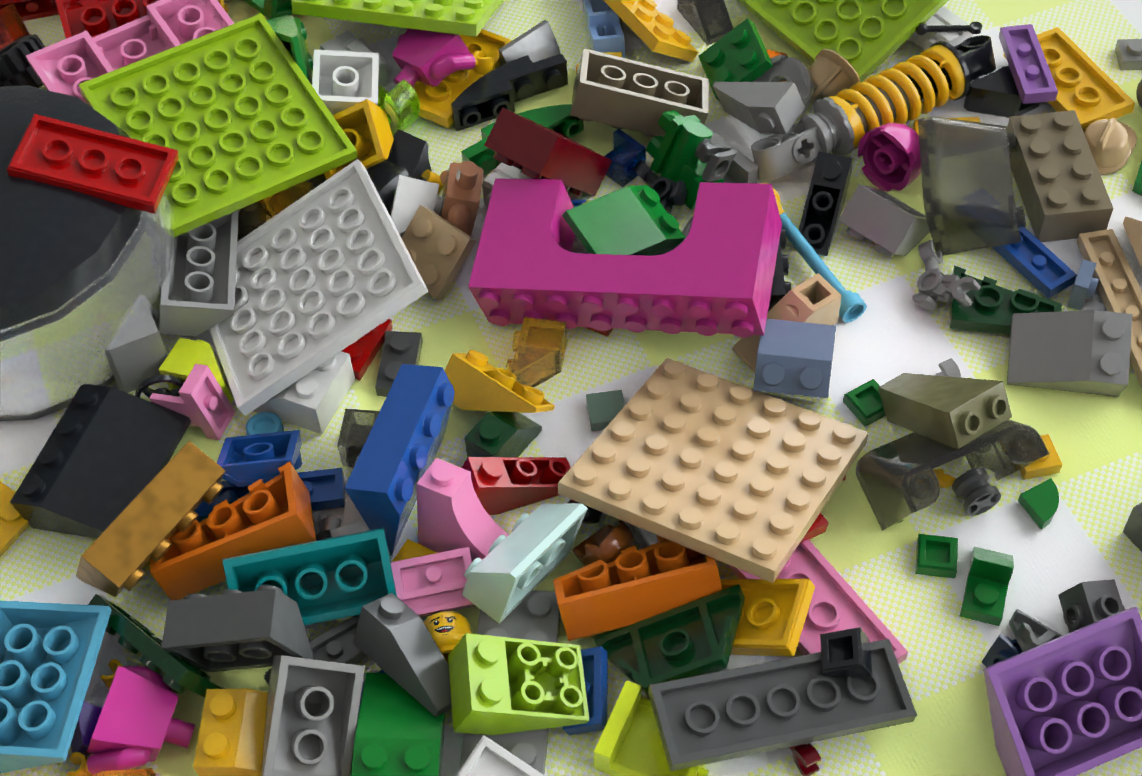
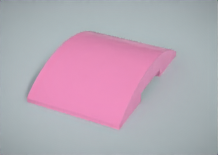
[26,0,234,104]

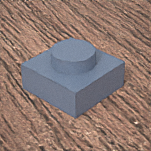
[1067,259,1099,311]

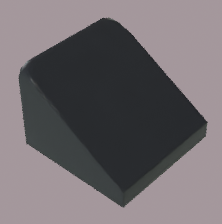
[820,627,872,678]

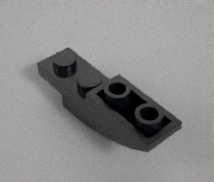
[451,53,568,131]

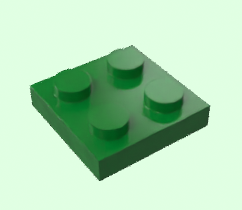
[698,18,773,102]

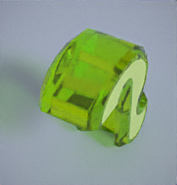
[378,79,421,135]

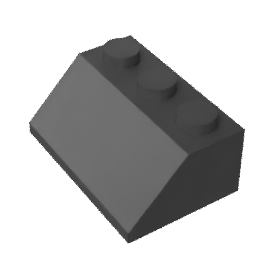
[161,585,313,673]

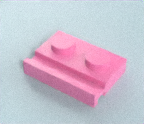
[391,547,476,618]

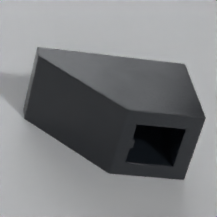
[963,65,1040,118]

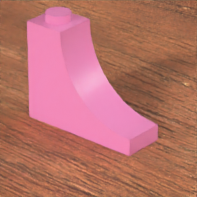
[416,458,509,562]

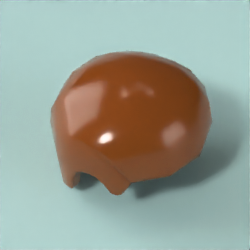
[572,520,634,566]

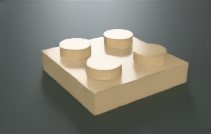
[402,205,477,300]

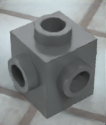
[1058,579,1125,633]

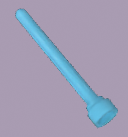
[780,212,867,323]

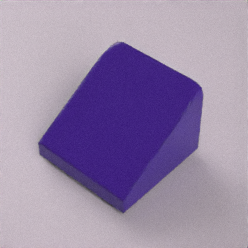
[70,701,102,754]

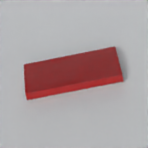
[7,114,179,214]

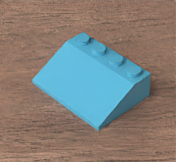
[0,600,112,773]

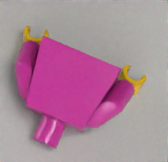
[392,28,492,92]
[66,659,196,776]

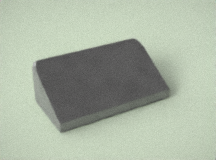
[499,20,560,66]

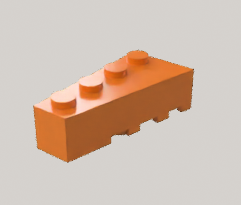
[150,461,316,600]
[553,535,722,641]

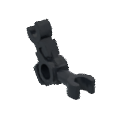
[632,159,688,214]

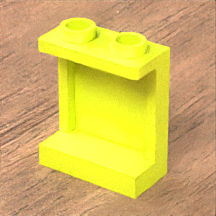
[593,680,709,776]

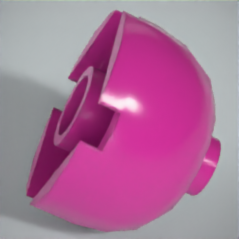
[857,122,926,192]

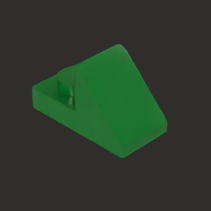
[959,546,1014,626]

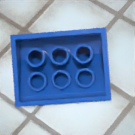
[344,364,455,556]

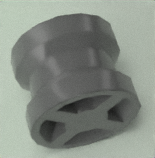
[952,468,1001,516]

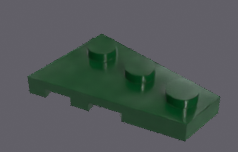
[950,265,1062,335]

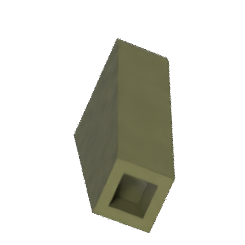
[878,373,1012,449]

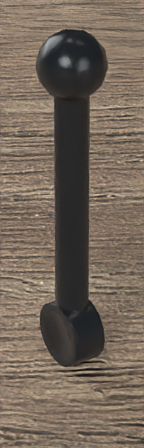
[915,21,982,35]

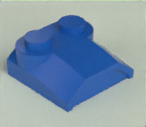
[217,430,302,487]

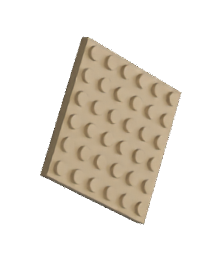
[558,358,869,583]

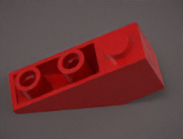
[461,457,571,515]

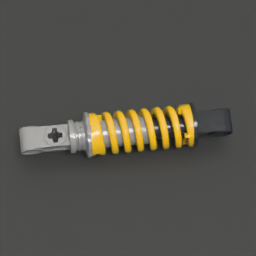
[751,35,996,181]

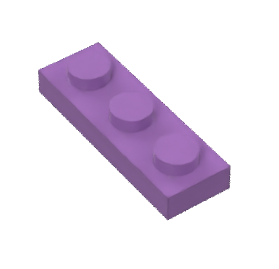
[998,24,1058,104]

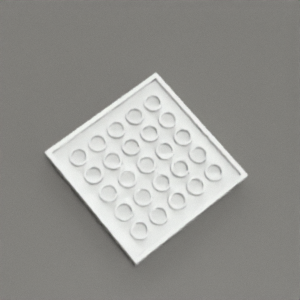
[209,159,429,415]

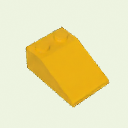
[193,688,268,776]

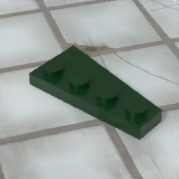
[88,594,226,698]

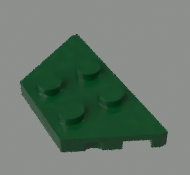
[594,584,745,697]

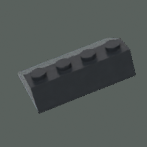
[10,383,191,538]

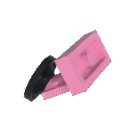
[135,364,236,440]

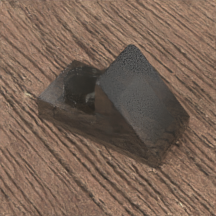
[677,0,733,46]

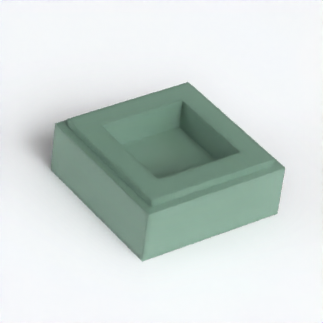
[586,390,625,431]

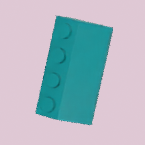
[222,528,397,626]

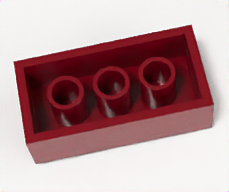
[484,107,613,197]

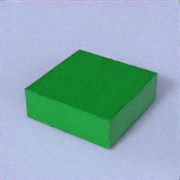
[843,379,886,427]
[915,533,958,579]

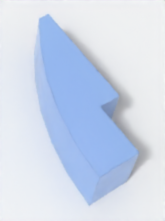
[582,0,626,58]

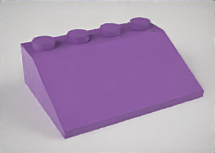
[983,607,1142,776]

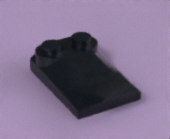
[366,129,432,215]

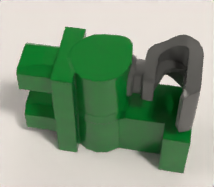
[646,110,737,210]

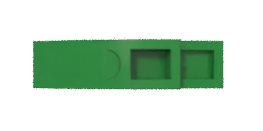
[461,104,584,175]

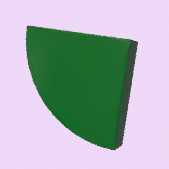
[1018,478,1059,530]

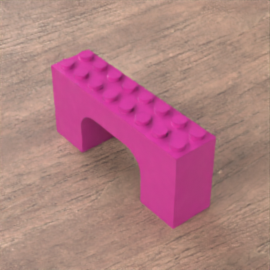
[468,178,782,338]

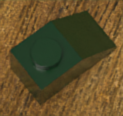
[464,411,542,457]

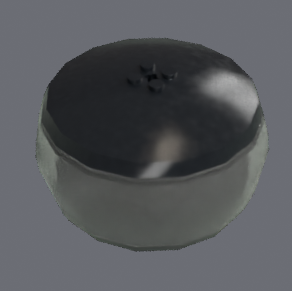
[0,85,178,422]

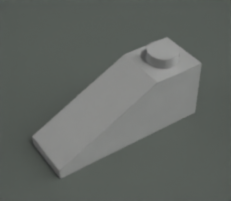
[712,82,805,134]

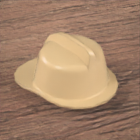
[809,49,861,100]
[1084,118,1137,175]

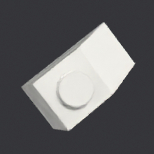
[390,175,443,238]

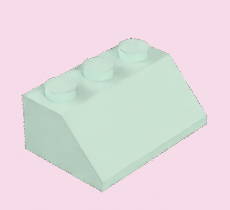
[462,503,588,624]

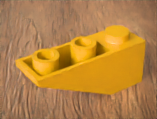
[445,350,555,413]

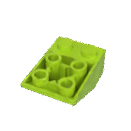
[448,633,590,735]

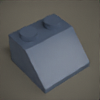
[753,319,836,398]

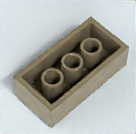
[570,48,709,137]
[1003,110,1114,242]

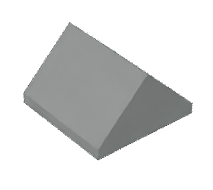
[102,294,168,393]

